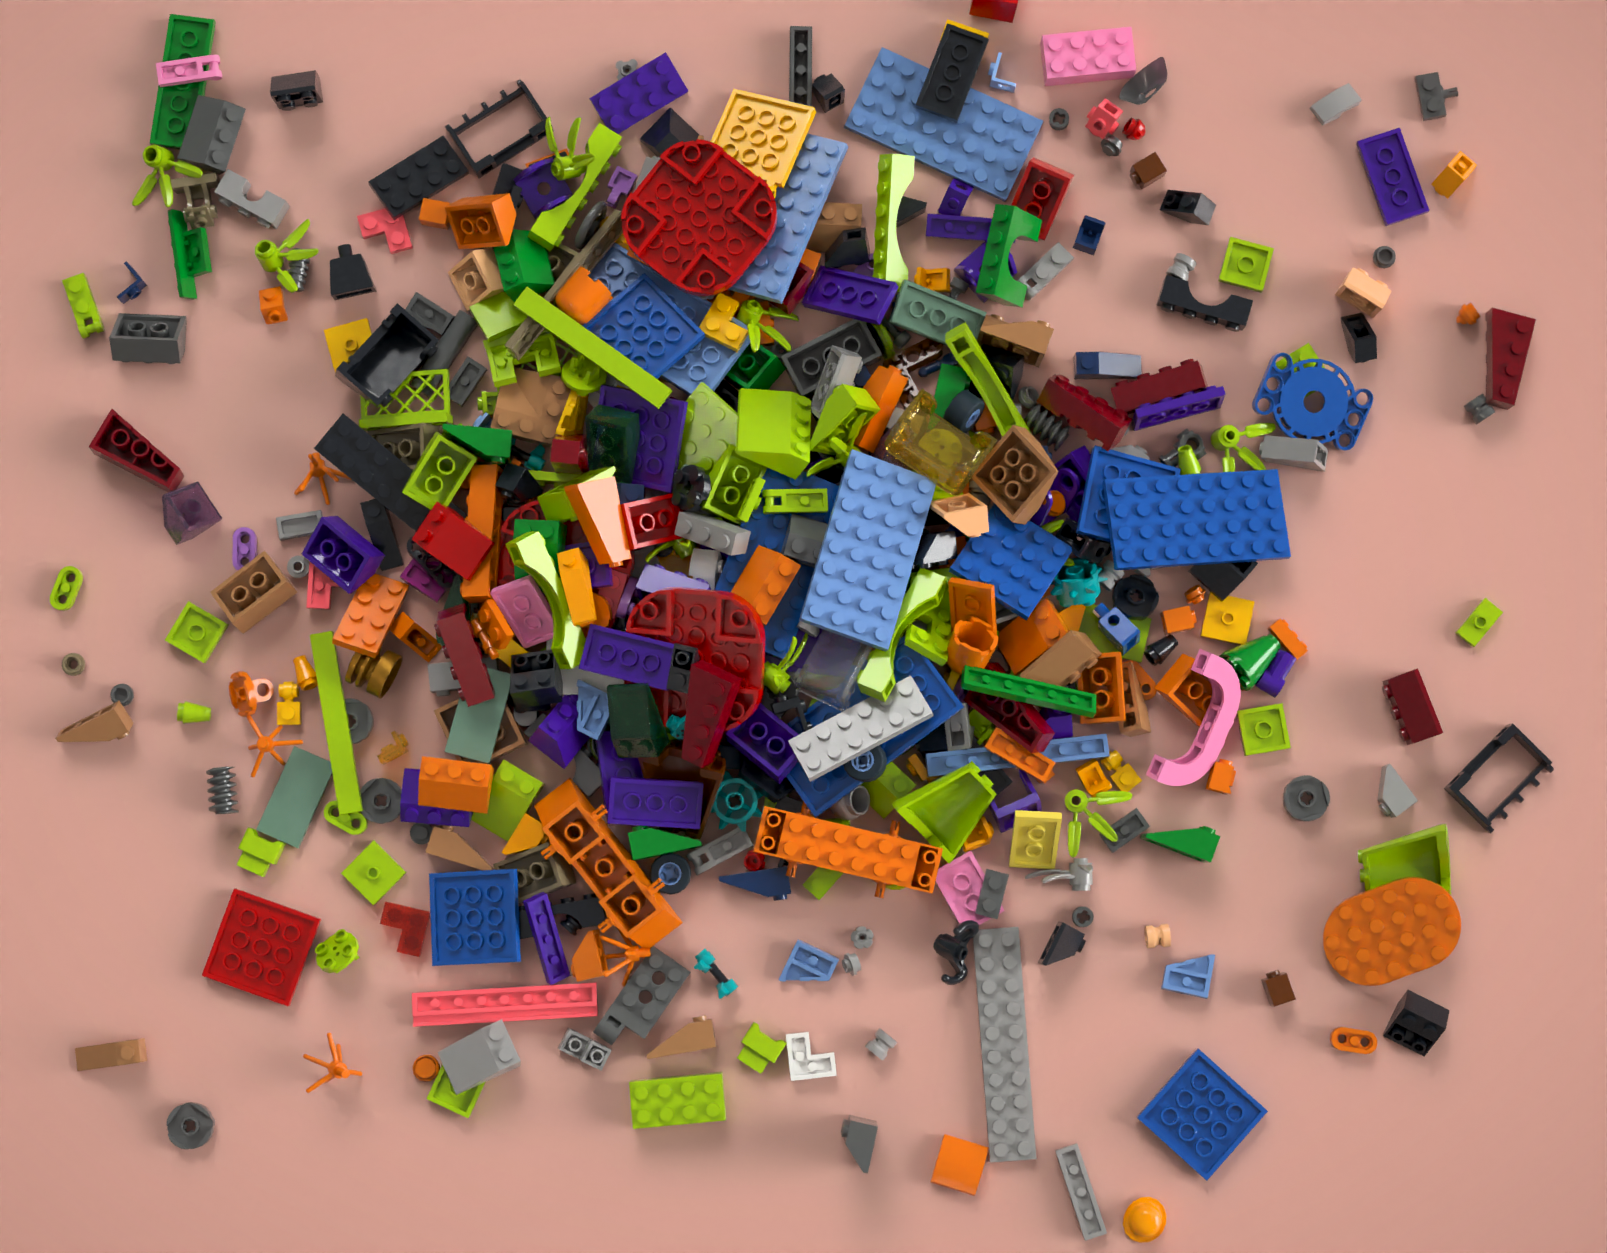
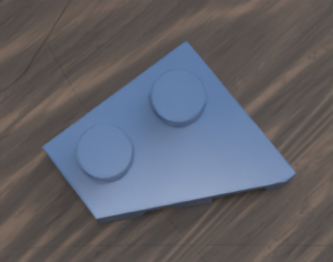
[577,679,619,740]
[779,939,839,982]
[1161,954,1215,999]

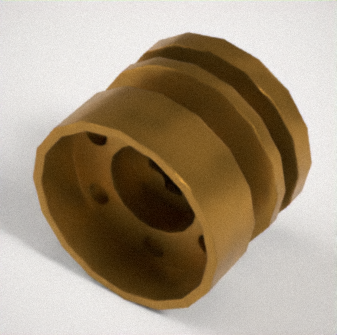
[345,646,403,699]

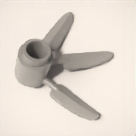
[1025,858,1093,891]

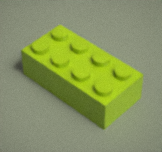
[629,1072,726,1129]

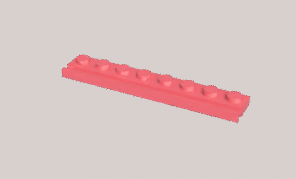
[412,982,598,1027]

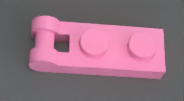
[156,55,222,87]

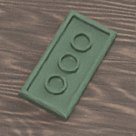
[888,279,987,346]
[444,668,511,764]
[256,746,333,848]

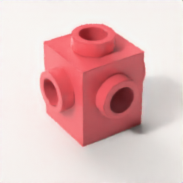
[1085,98,1123,139]

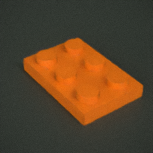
[948,577,997,636]

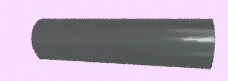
[789,26,812,106]
[410,310,478,398]

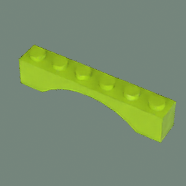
[528,123,622,252]
[872,154,915,292]
[945,322,1032,437]
[505,531,586,669]
[857,568,948,702]

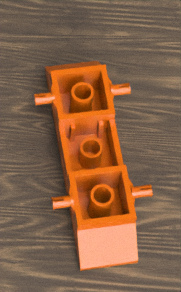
[534,778,683,948]
[753,801,943,898]

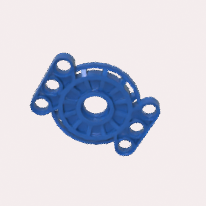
[1252,353,1374,451]

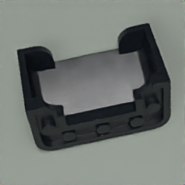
[335,303,439,408]

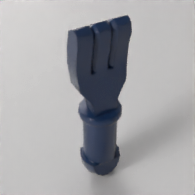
[918,352,959,377]

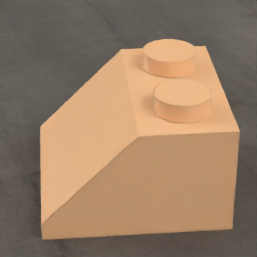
[448,247,504,312]
[1335,268,1391,318]
[930,493,989,537]

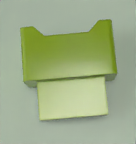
[237,827,286,877]
[737,1022,787,1074]

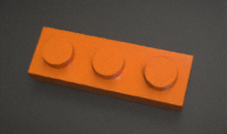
[984,727,1056,783]

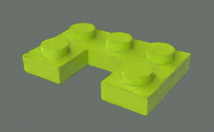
[487,333,561,388]
[904,606,952,666]

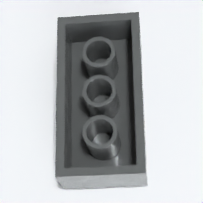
[781,319,882,398]

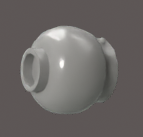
[830,785,870,820]

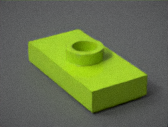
[735,477,766,523]
[1455,598,1503,647]

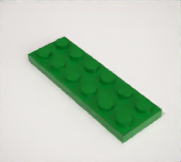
[150,14,216,149]

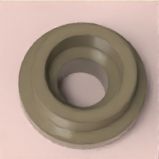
[62,653,85,676]

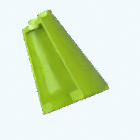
[892,761,996,863]
[1358,824,1451,895]

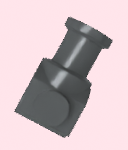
[1159,429,1207,467]

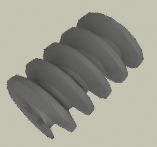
[1024,404,1070,452]
[206,767,239,814]

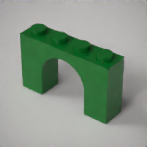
[976,204,1042,308]

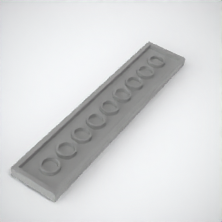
[973,927,1036,1162]

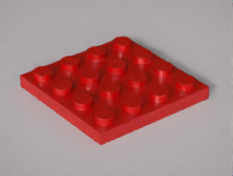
[202,888,322,1006]

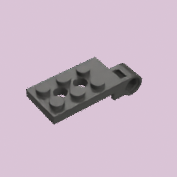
[593,946,691,1045]

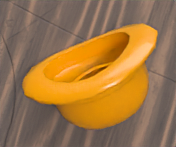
[1123,1197,1166,1243]

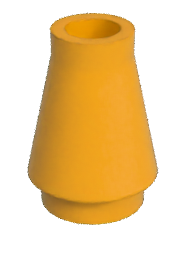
[293,655,318,691]

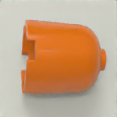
[555,266,613,325]
[947,618,998,675]

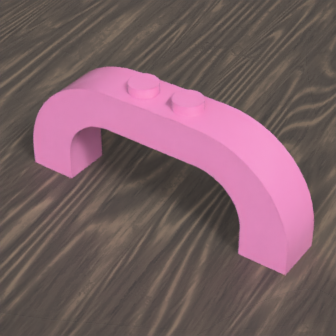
[1146,649,1241,786]

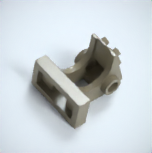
[171,173,220,229]

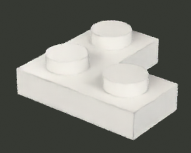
[786,1032,837,1081]

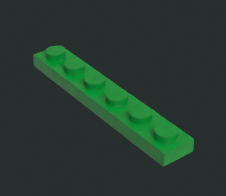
[961,665,1096,718]

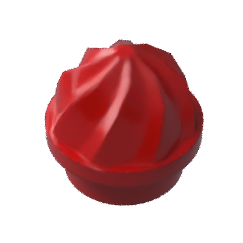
[1122,118,1145,140]

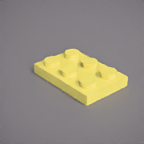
[1009,810,1062,869]

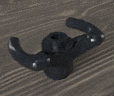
[933,920,979,985]

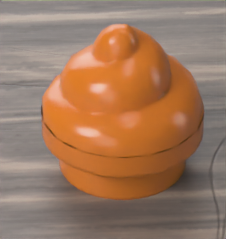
[1456,302,1481,325]

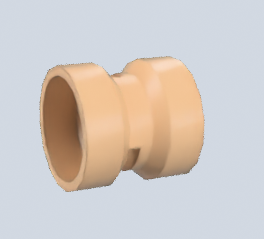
[1144,924,1171,948]

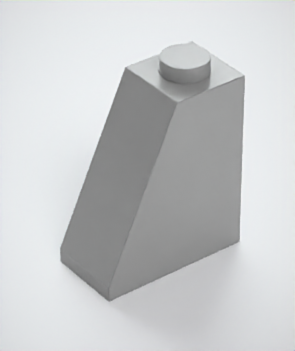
[1259,435,1328,472]

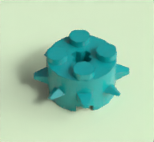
[1050,558,1108,607]
[710,771,763,832]

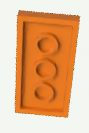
[332,573,409,659]

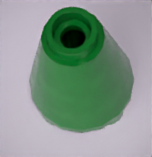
[1219,634,1280,691]

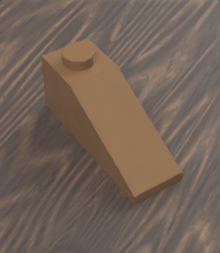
[1118,662,1151,737]
[55,701,133,742]
[425,825,495,870]
[647,1015,717,1059]
[75,1038,147,1071]

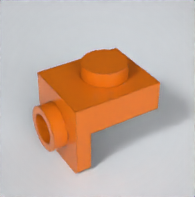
[259,286,288,325]

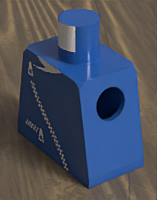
[1093,603,1140,656]

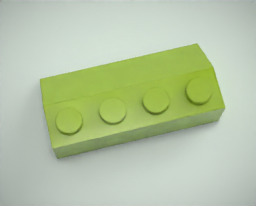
[861,762,916,819]

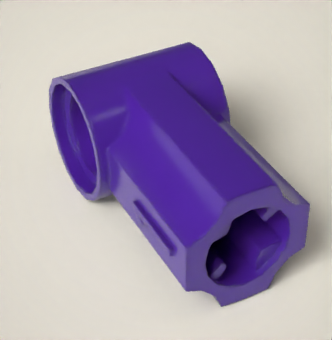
[1255,649,1296,698]

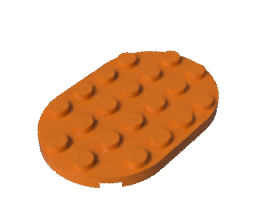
[1323,877,1461,986]

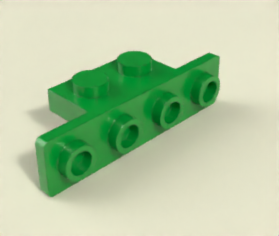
[168,209,212,300]

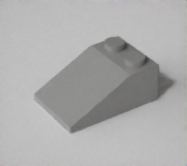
[438,1019,521,1095]

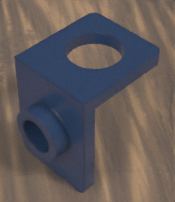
[117,261,147,304]

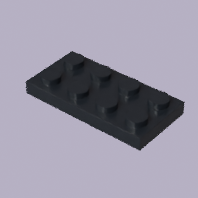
[915,23,989,123]
[368,136,469,220]

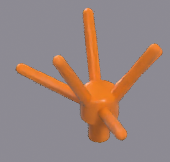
[294,452,352,505]
[247,715,303,777]
[600,928,651,987]
[303,1032,362,1093]

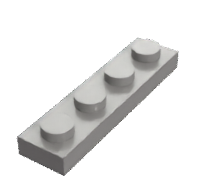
[1055,1143,1107,1241]

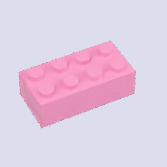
[1040,27,1136,86]

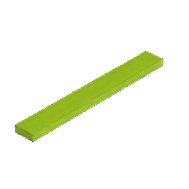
[513,287,672,409]
[310,631,363,815]

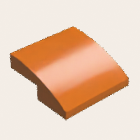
[930,1134,989,1196]

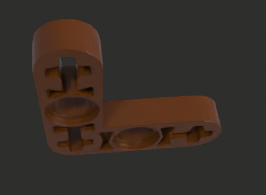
[882,338,944,414]

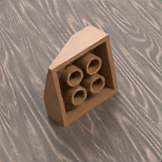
[977,314,1054,368]
[490,368,570,448]
[970,425,1059,525]
[434,699,528,764]

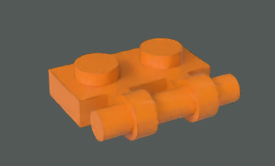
[471,599,514,660]

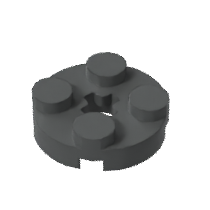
[345,698,374,744]
[1283,775,1330,821]
[360,778,402,824]
[167,1102,215,1149]

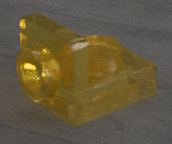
[377,731,409,765]

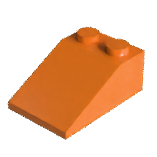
[998,598,1069,676]
[1154,653,1212,728]

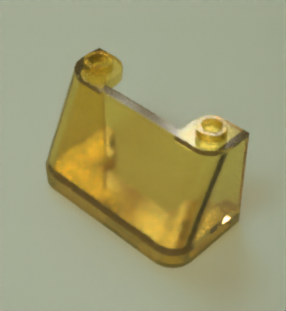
[884,389,998,496]

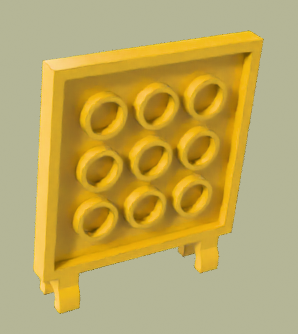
[710,89,816,198]

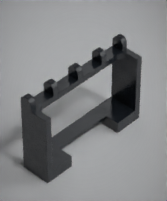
[445,79,554,178]
[1444,723,1554,834]

